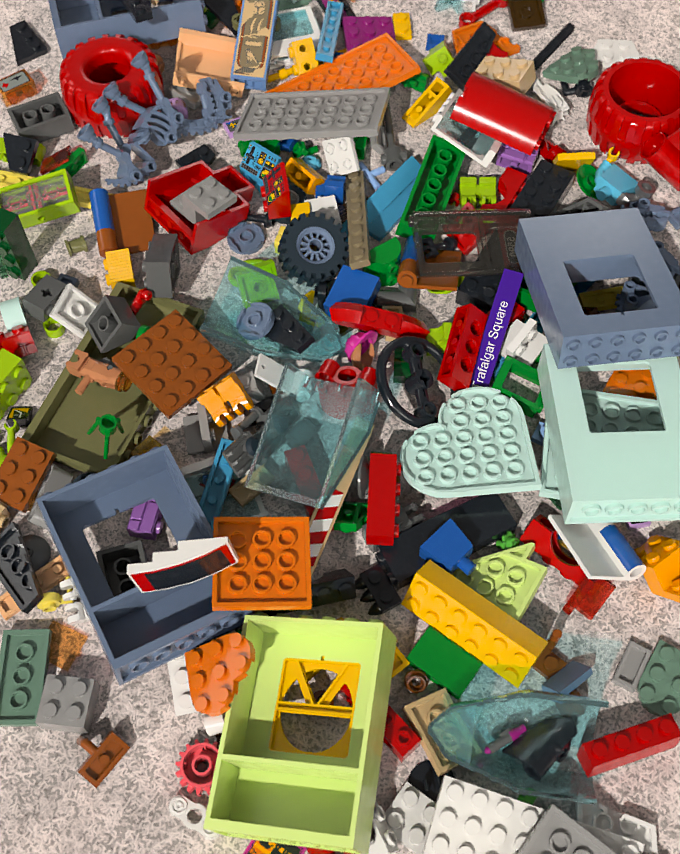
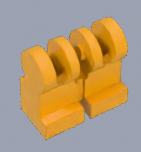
[197,372,254,427]

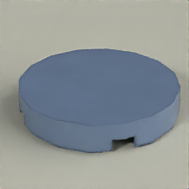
[227,222,265,255]
[236,302,275,340]

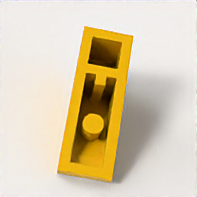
[401,77,453,128]

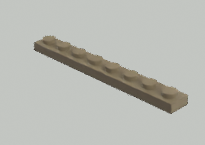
[345,170,371,270]

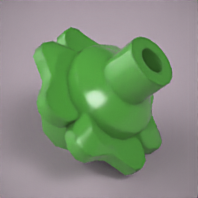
[496,531,520,551]

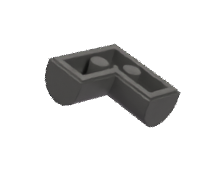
[377,283,418,313]

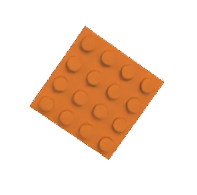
[212,517,312,611]

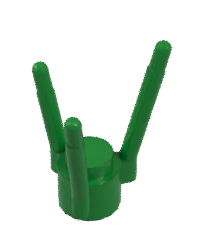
[87,414,124,460]

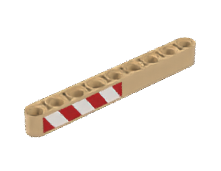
[309,416,375,577]

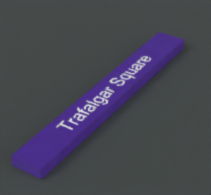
[469,268,524,387]

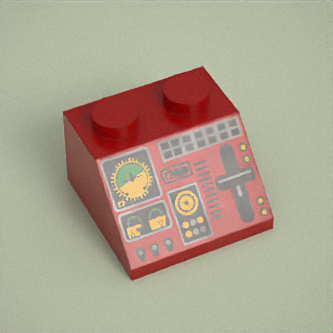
[260,162,292,220]

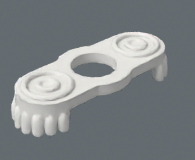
[169,795,220,841]

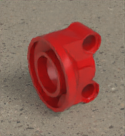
[315,359,379,420]

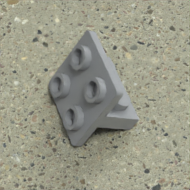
[183,403,229,455]

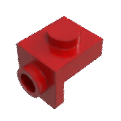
[539,138,567,163]

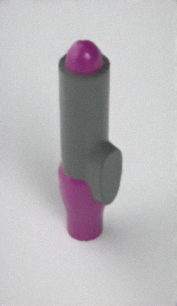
[484,724,527,754]

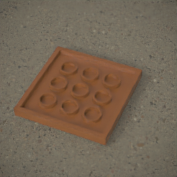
[112,309,233,419]

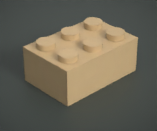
[475,56,536,95]

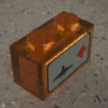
[0,69,38,107]

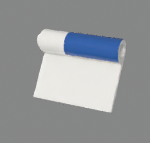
[548,514,647,581]

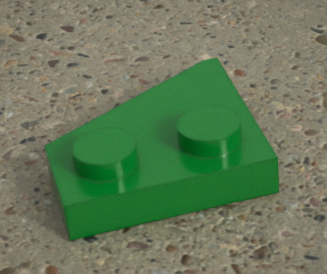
[334,501,368,533]

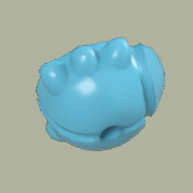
[302,155,322,170]

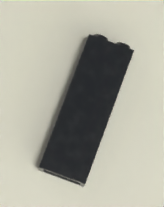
[375,494,517,590]

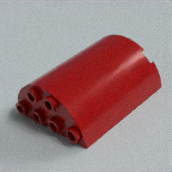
[450,71,557,156]

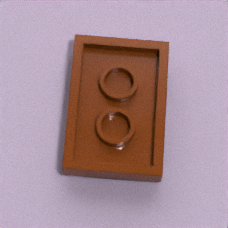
[0,436,57,513]

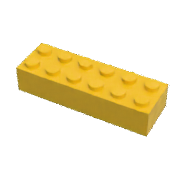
[401,560,548,688]

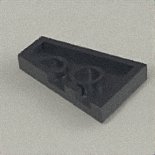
[264,304,316,354]

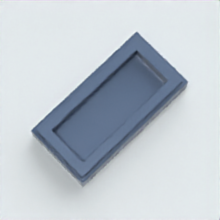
[541,660,593,700]

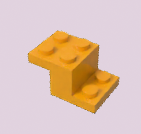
[634,534,680,603]

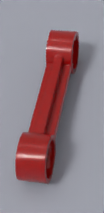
[458,0,507,28]

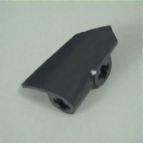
[502,718,578,781]

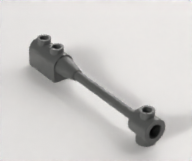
[381,86,407,171]

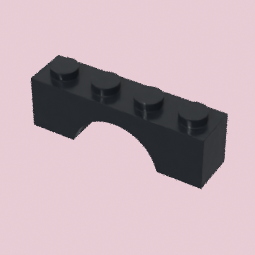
[262,568,357,616]

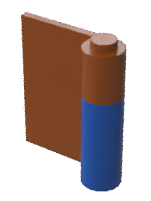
[89,188,155,259]
[397,235,462,291]

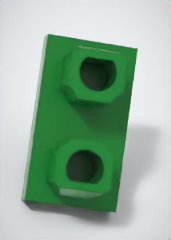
[401,72,430,93]

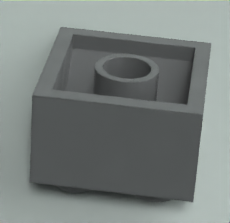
[85,295,141,353]

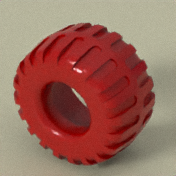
[59,34,164,139]
[586,57,680,164]

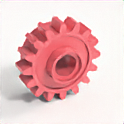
[175,738,219,797]

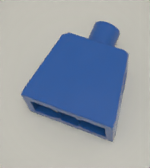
[419,518,477,576]

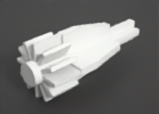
[531,77,570,126]

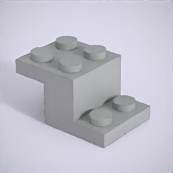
[170,175,237,224]

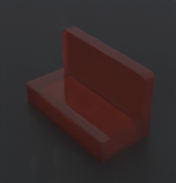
[562,576,616,620]

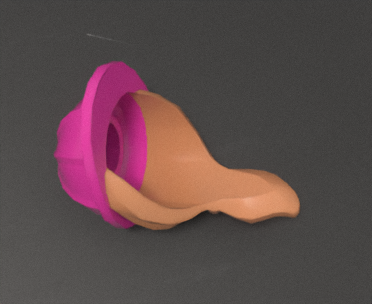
[344,330,378,371]

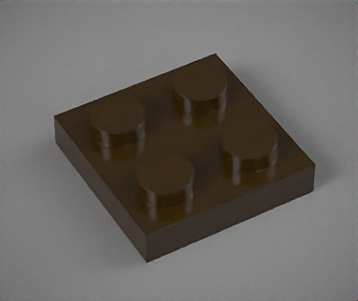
[506,0,546,32]

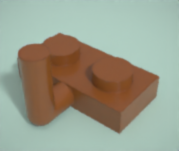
[533,629,567,680]
[76,731,130,788]

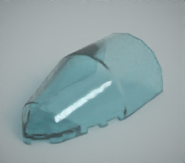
[199,256,346,363]
[428,689,609,805]

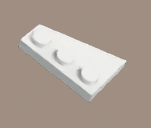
[575,795,658,854]

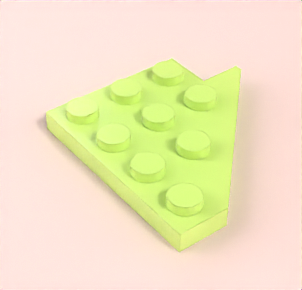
[451,542,548,622]

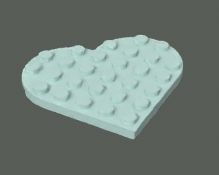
[400,387,541,498]

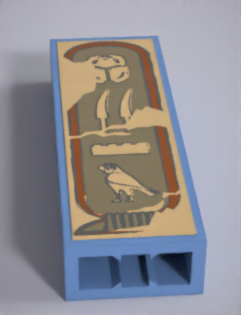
[230,0,279,91]

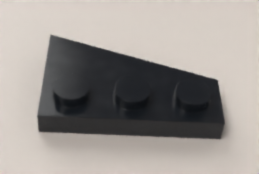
[9,20,48,66]

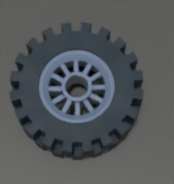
[277,212,349,287]

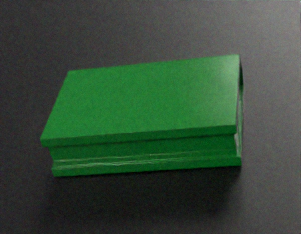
[406,626,483,700]

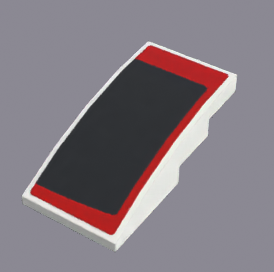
[127,537,239,593]

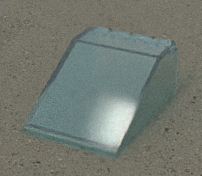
[244,362,380,510]

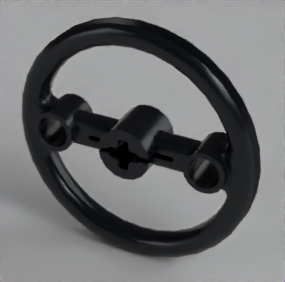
[376,336,459,428]

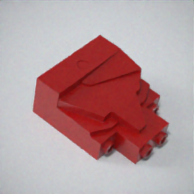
[144,160,255,255]

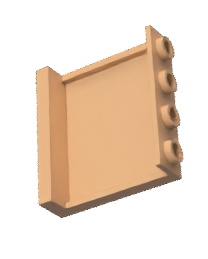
[172,28,245,98]

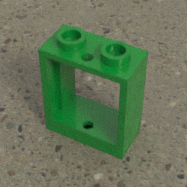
[491,355,544,418]

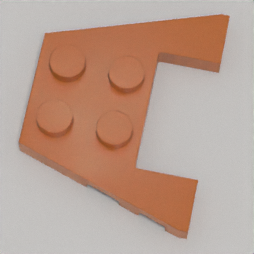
[451,20,520,56]

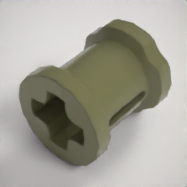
[64,235,88,257]

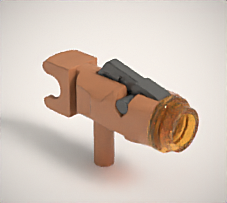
[66,349,132,395]

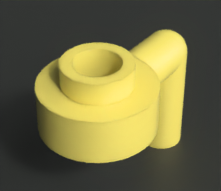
[37,576,76,612]

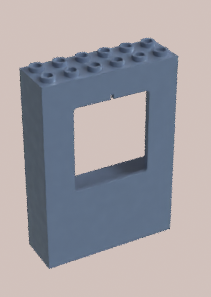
[48,0,208,59]
[515,207,680,369]
[36,444,252,686]

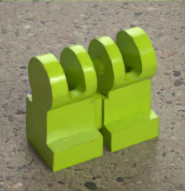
[458,177,496,210]

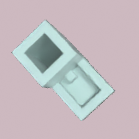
[0,297,30,332]

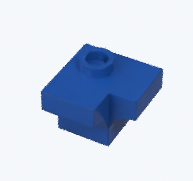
[315,175,346,205]

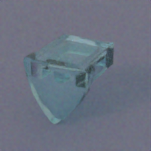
[434,0,463,13]

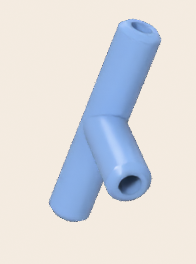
[359,161,386,190]

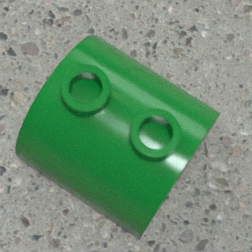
[362,237,401,287]

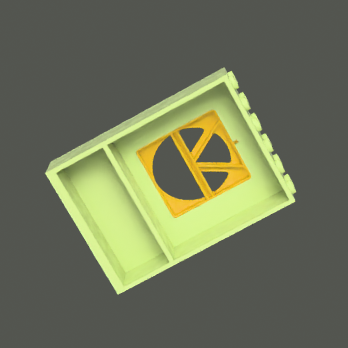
[203,612,397,854]

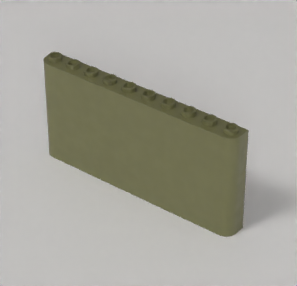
[21,282,207,473]

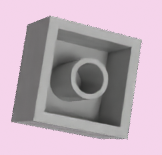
[35,674,100,734]

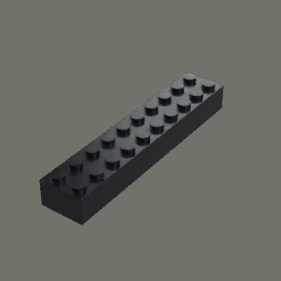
[455,159,575,314]

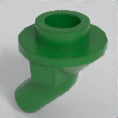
[292,141,318,158]

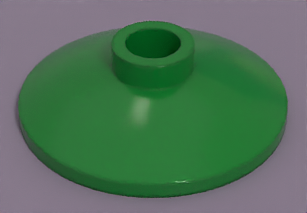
[576,164,597,199]

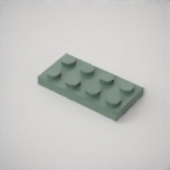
[0,629,52,727]

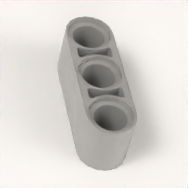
[28,465,73,530]

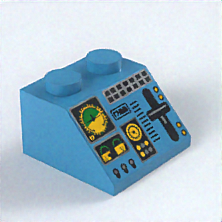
[240,140,281,193]

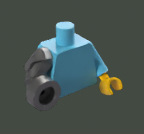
[594,147,656,208]

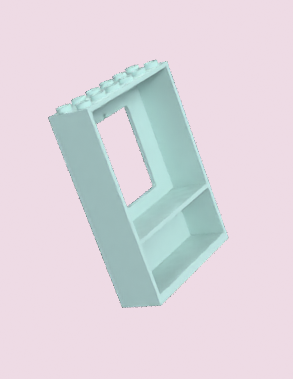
[537,344,680,524]

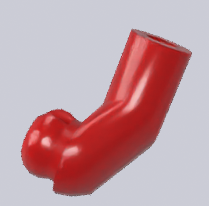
[129,288,152,315]

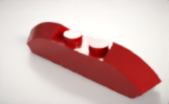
[329,302,430,339]

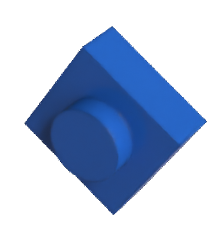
[426,34,445,51]

